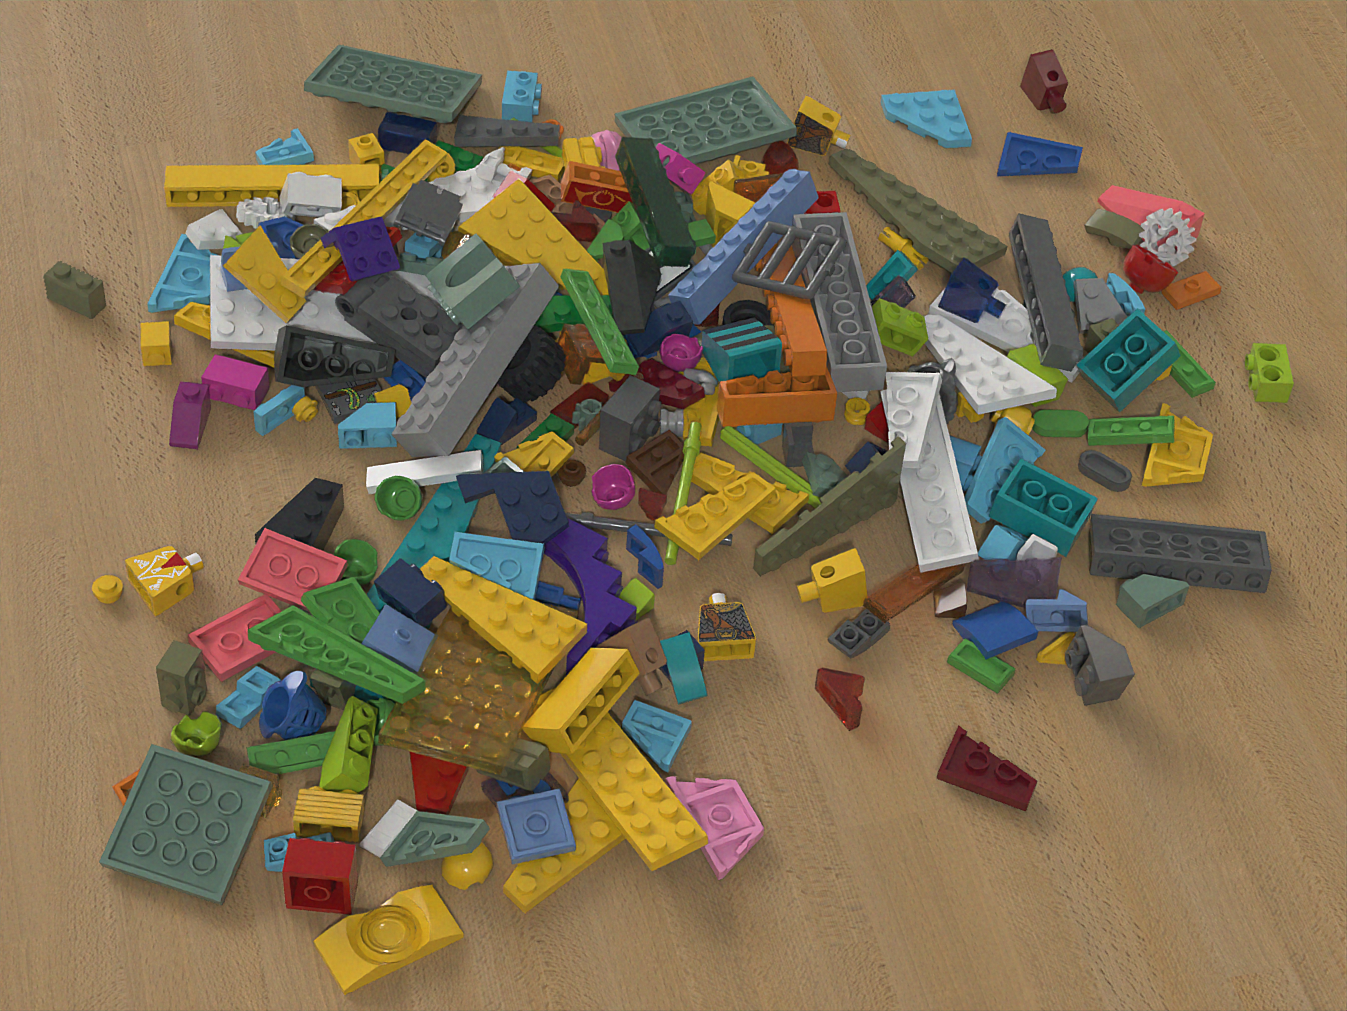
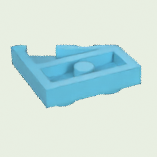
[622,700,692,773]

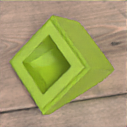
[618,578,655,620]

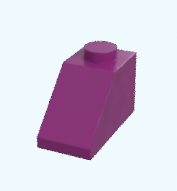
[169,381,211,450]

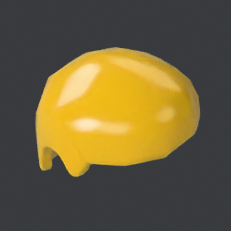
[441,842,494,890]

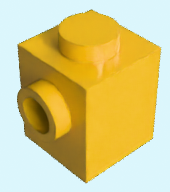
[348,133,385,173]

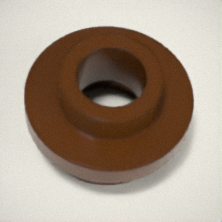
[557,460,586,487]

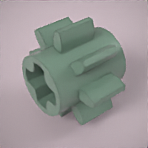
[572,399,602,434]

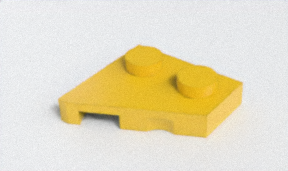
[494,432,575,477]

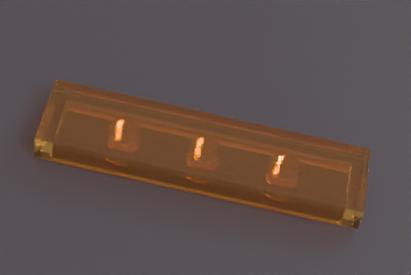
[863,563,966,623]

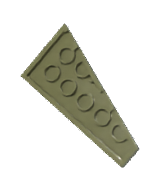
[753,436,906,577]

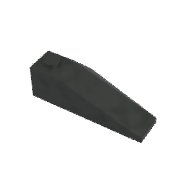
[602,240,661,335]
[274,325,396,387]

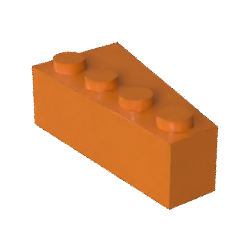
[717,365,837,427]

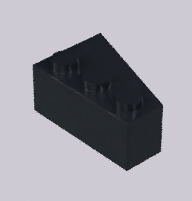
[255,478,344,551]

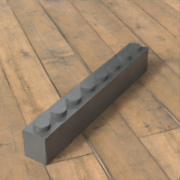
[1009,213,1083,372]

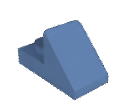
[1026,589,1088,632]

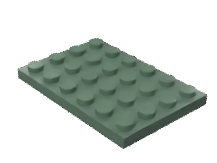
[304,45,482,123]
[614,76,797,175]

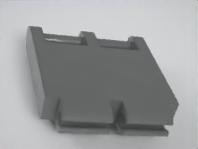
[393,180,463,247]

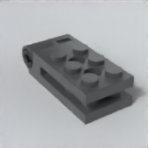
[335,273,464,378]

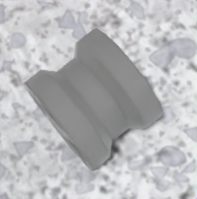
[660,409,684,437]

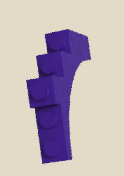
[544,518,638,676]

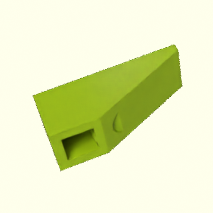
[319,696,378,793]

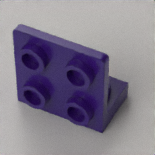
[321,216,400,282]

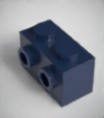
[374,558,447,627]

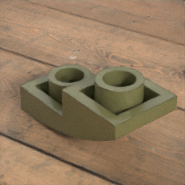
[1084,209,1145,249]

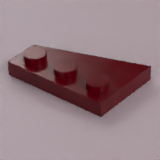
[608,358,705,409]
[937,725,1038,812]

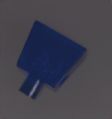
[938,258,1007,323]

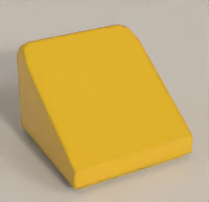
[374,384,411,418]

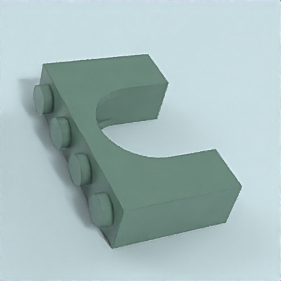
[425,234,520,329]

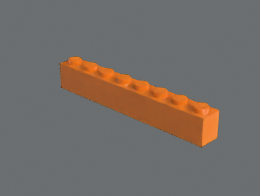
[754,244,827,377]

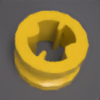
[844,398,870,425]

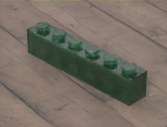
[615,137,696,267]

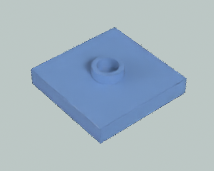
[362,605,438,674]
[496,789,576,864]

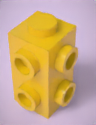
[691,159,751,216]

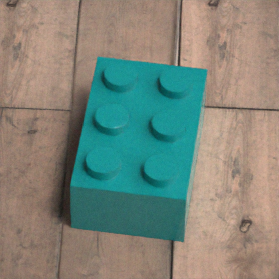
[1077,308,1181,412]
[988,458,1098,557]

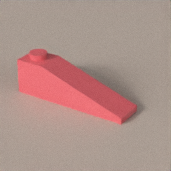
[1097,185,1205,251]

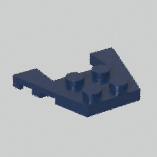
[456,471,569,545]

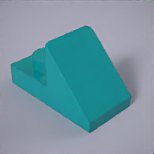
[866,250,918,303]

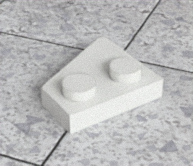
[185,209,242,250]

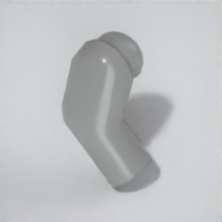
[683,368,718,395]

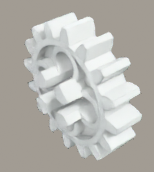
[236,197,295,229]
[1139,208,1197,266]

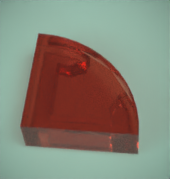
[638,488,667,522]

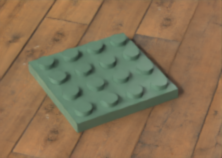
[99,744,273,905]

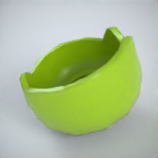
[171,711,222,757]

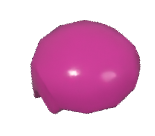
[659,334,703,372]
[591,464,635,510]

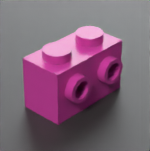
[201,354,270,410]

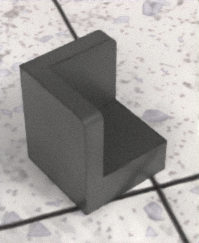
[782,422,814,467]

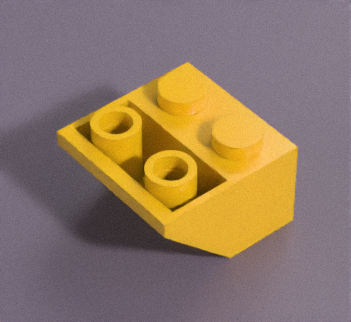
[705,182,755,248]

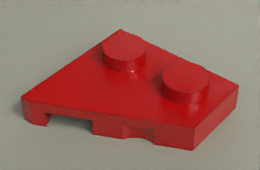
[409,747,469,815]

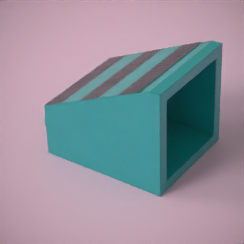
[702,317,782,383]

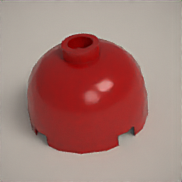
[1123,244,1178,294]

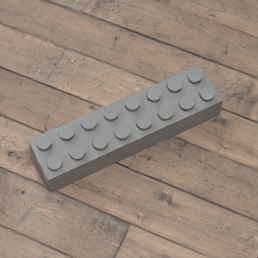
[792,212,887,392]
[391,263,559,457]

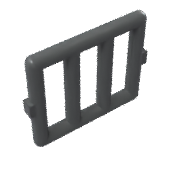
[732,221,847,300]

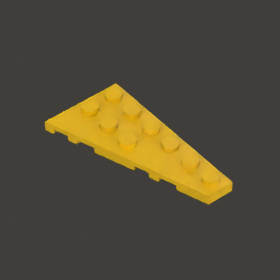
[458,179,609,295]
[503,779,626,913]

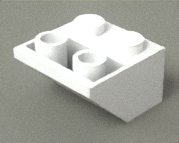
[280,172,342,218]

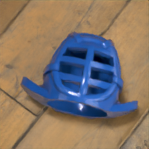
[259,670,327,740]

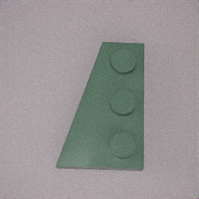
[380,811,490,867]

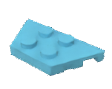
[147,234,217,313]

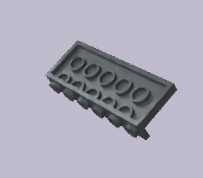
[1090,514,1272,593]

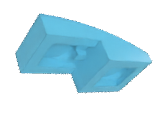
[215,666,281,729]

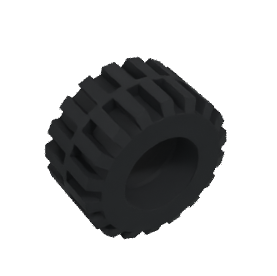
[497,325,566,402]

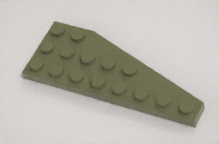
[828,149,1008,277]

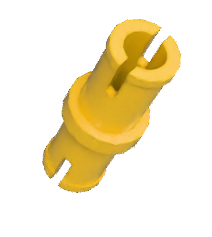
[878,227,929,270]

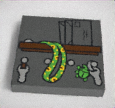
[315,379,382,424]

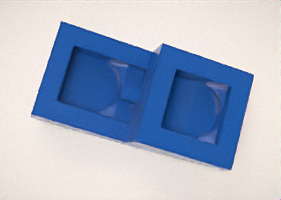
[626,524,664,589]

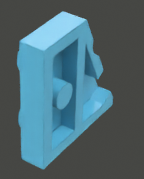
[255,128,314,165]

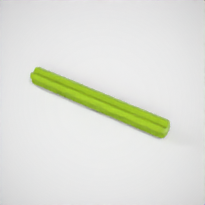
[720,426,822,509]

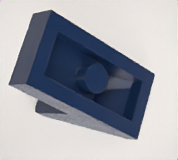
[476,397,537,445]

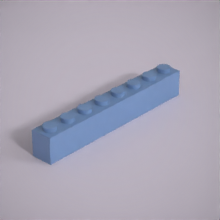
[668,169,819,325]

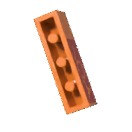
[561,161,672,222]

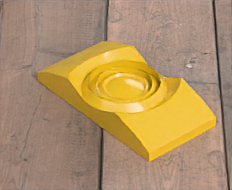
[313,885,464,995]

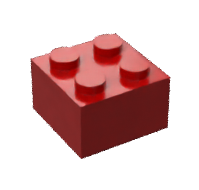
[282,838,358,915]

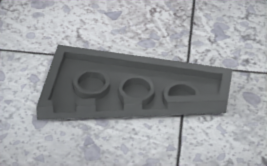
[454,115,560,147]

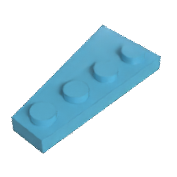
[964,417,1046,524]

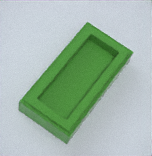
[947,638,1015,694]

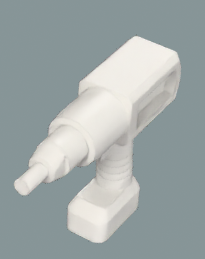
[477,147,532,181]

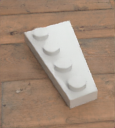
[886,372,942,468]

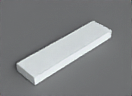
[366,450,483,494]

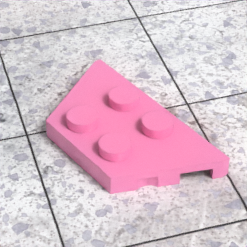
[665,777,764,880]

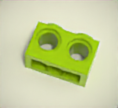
[1245,343,1294,403]

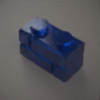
[378,111,437,154]

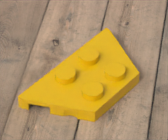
[1141,403,1213,487]

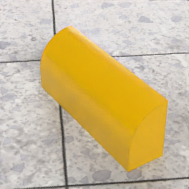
[522,648,640,754]

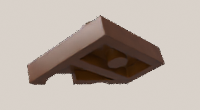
[625,430,684,500]

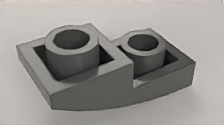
[828,607,890,659]

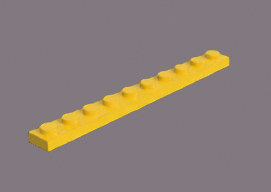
[280,139,448,298]

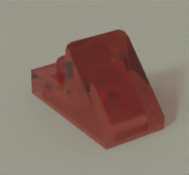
[551,200,598,242]
[815,667,865,731]

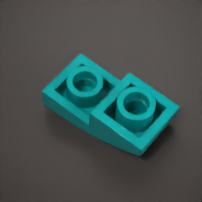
[660,632,708,705]

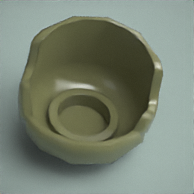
[290,224,329,259]

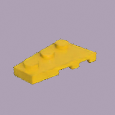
[223,225,306,323]

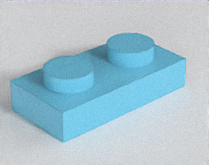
[253,385,305,436]

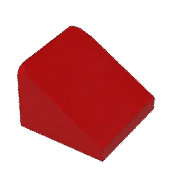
[865,401,889,443]

